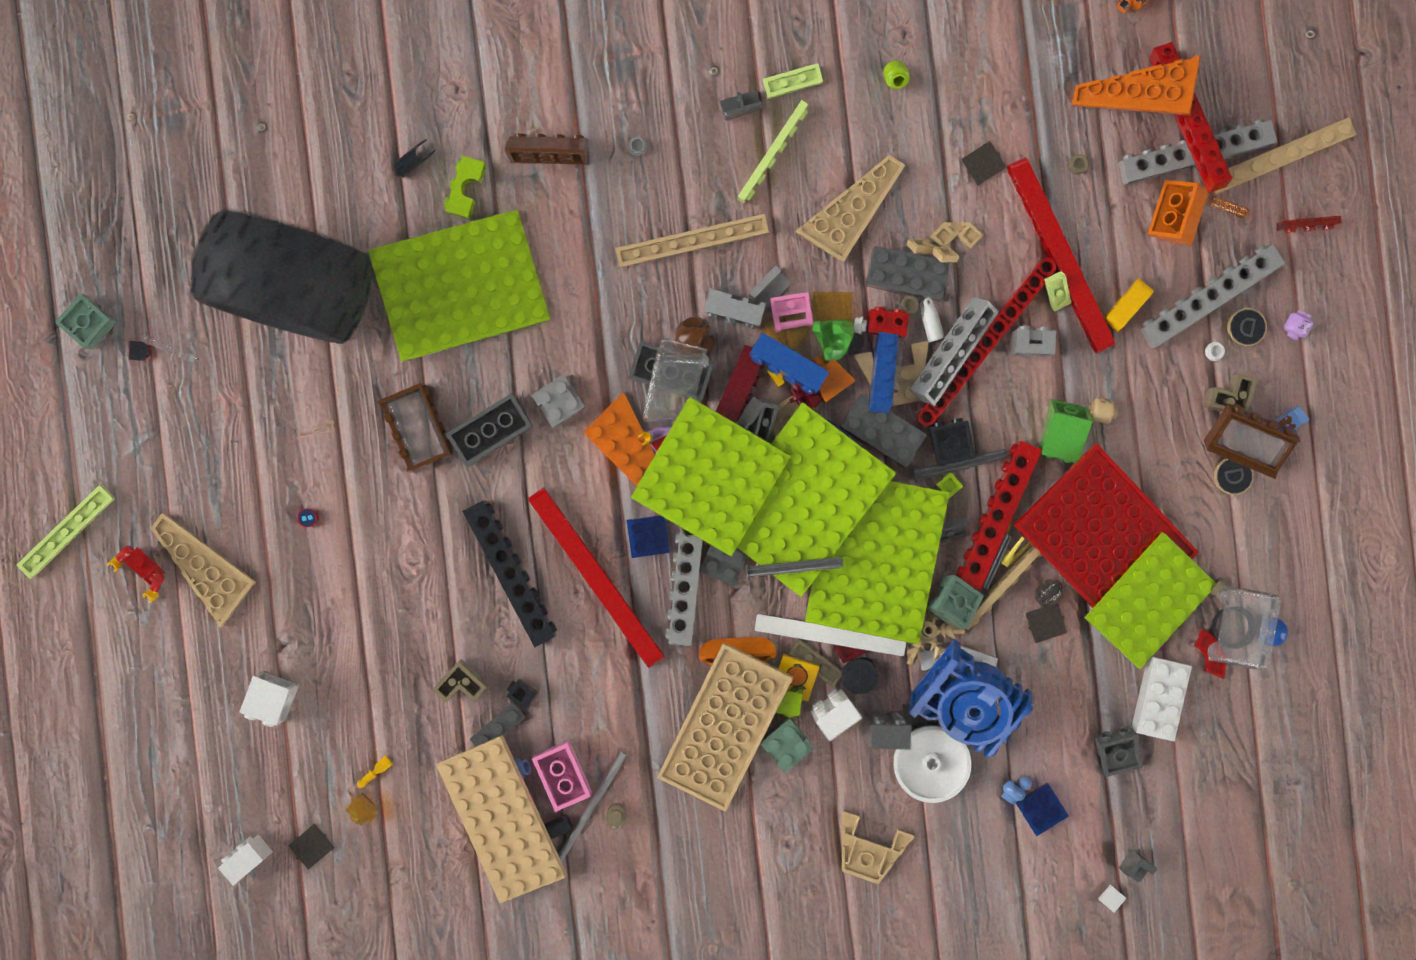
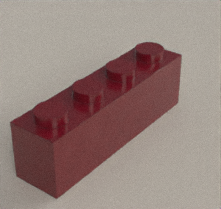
[716,345,765,423]

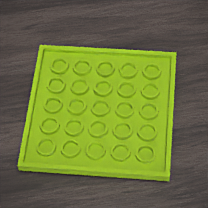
[630,396,791,556]

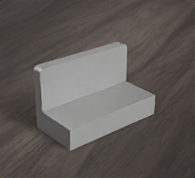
[748,266,791,310]

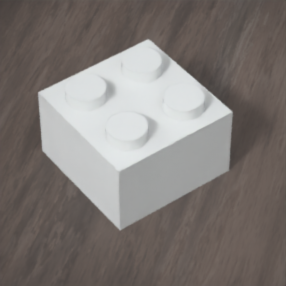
[218,834,273,885]

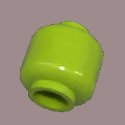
[883,60,910,89]

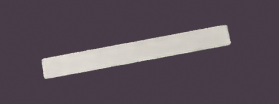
[755,614,906,656]

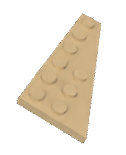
[795,155,905,263]
[151,513,256,628]

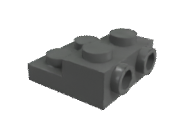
[699,544,747,586]
[1095,726,1143,777]

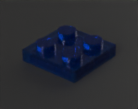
[626,515,670,558]
[1016,783,1069,837]

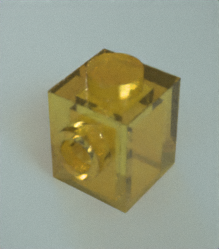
[345,792,379,826]

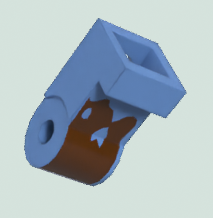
[1274,406,1310,441]

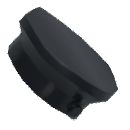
[842,657,878,694]

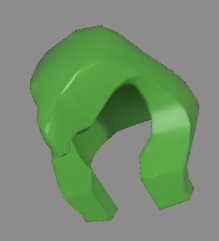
[812,319,854,361]

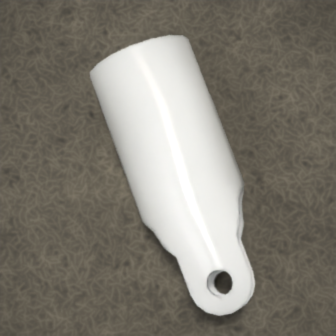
[920,298,945,343]

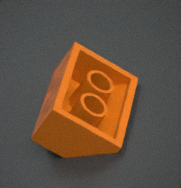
[1147,180,1209,246]

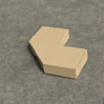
[929,222,984,250]
[907,239,959,262]

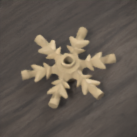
[906,611,965,667]

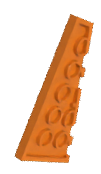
[1072,55,1201,115]
[583,392,655,486]

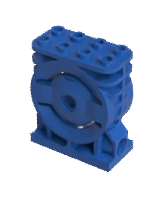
[909,639,1033,758]

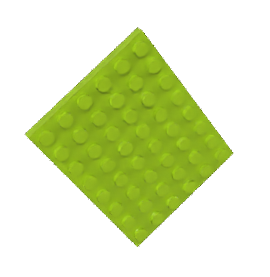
[368,209,550,362]
[737,402,896,597]
[805,481,950,645]

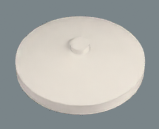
[893,725,971,803]

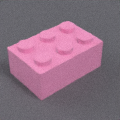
[532,740,592,812]

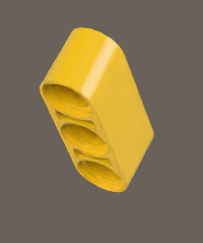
[1104,278,1154,332]

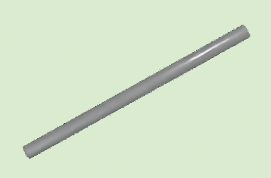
[558,751,627,862]

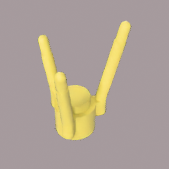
[1001,519,1032,568]

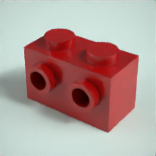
[866,306,909,338]

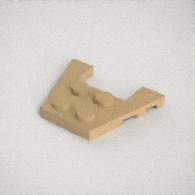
[854,341,928,406]
[841,810,914,884]

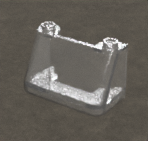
[643,339,709,422]
[1208,585,1281,671]

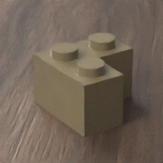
[1203,374,1258,412]
[432,659,490,703]

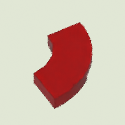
[1194,629,1226,679]

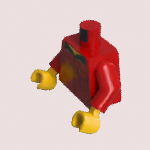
[107,546,165,603]

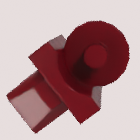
[789,383,823,410]

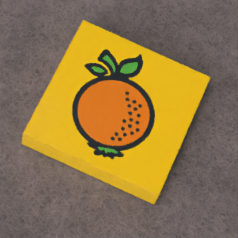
[778,654,820,702]

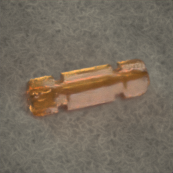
[1209,196,1248,218]

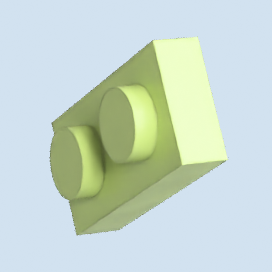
[1044,271,1071,312]

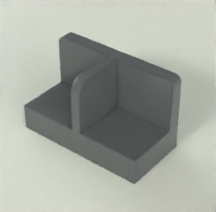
[720,90,762,121]
[1119,849,1157,882]

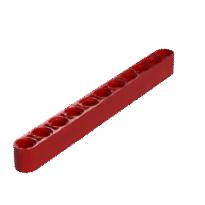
[1007,157,1115,354]
[916,258,1056,426]
[528,487,665,668]

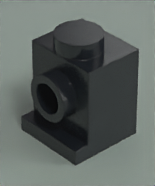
[506,679,538,709]

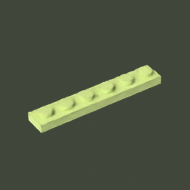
[737,100,808,204]
[17,485,115,579]

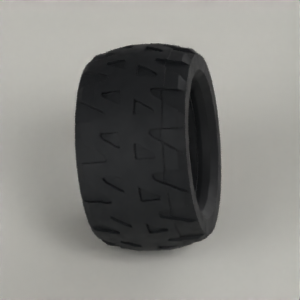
[190,209,372,344]

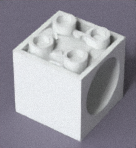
[239,671,299,727]

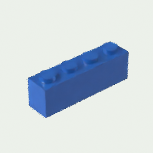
[749,332,829,395]
[869,332,898,414]

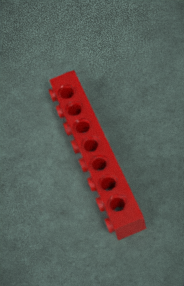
[1149,42,1233,193]
[955,441,1042,591]

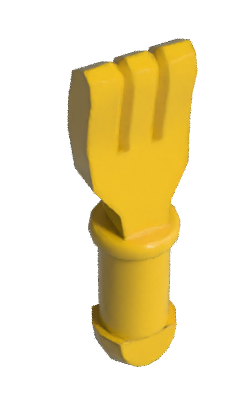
[357,755,393,788]

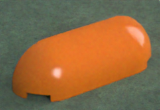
[699,637,776,668]

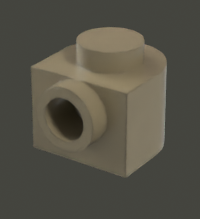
[606,803,627,829]

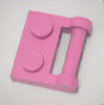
[770,292,813,333]

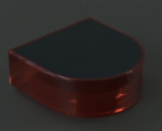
[847,334,864,356]
[129,341,151,361]

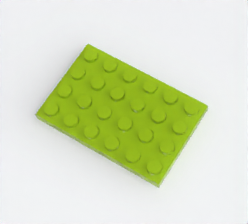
[1084,532,1216,669]

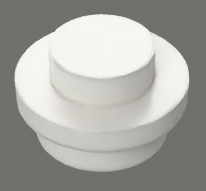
[854,316,868,335]
[1205,342,1225,361]

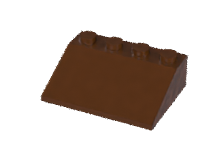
[505,133,588,165]

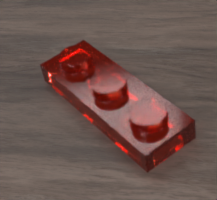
[1277,216,1342,234]

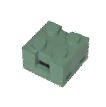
[55,293,118,350]
[927,575,984,629]
[760,717,814,773]

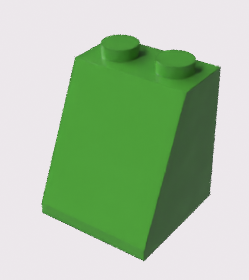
[1039,399,1093,463]

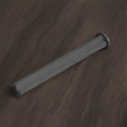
[912,449,1007,482]
[745,557,843,580]

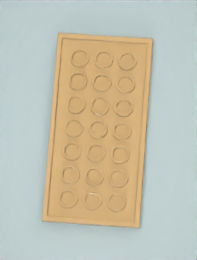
[657,642,793,812]
[436,735,567,903]

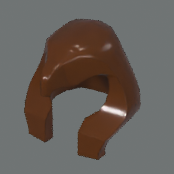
[675,317,716,358]

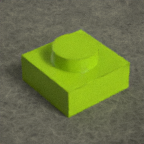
[935,472,963,498]

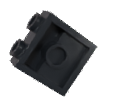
[928,418,976,466]

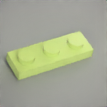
[763,63,823,99]

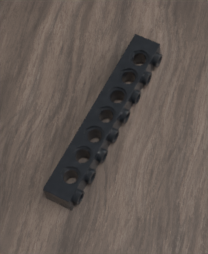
[462,500,557,648]

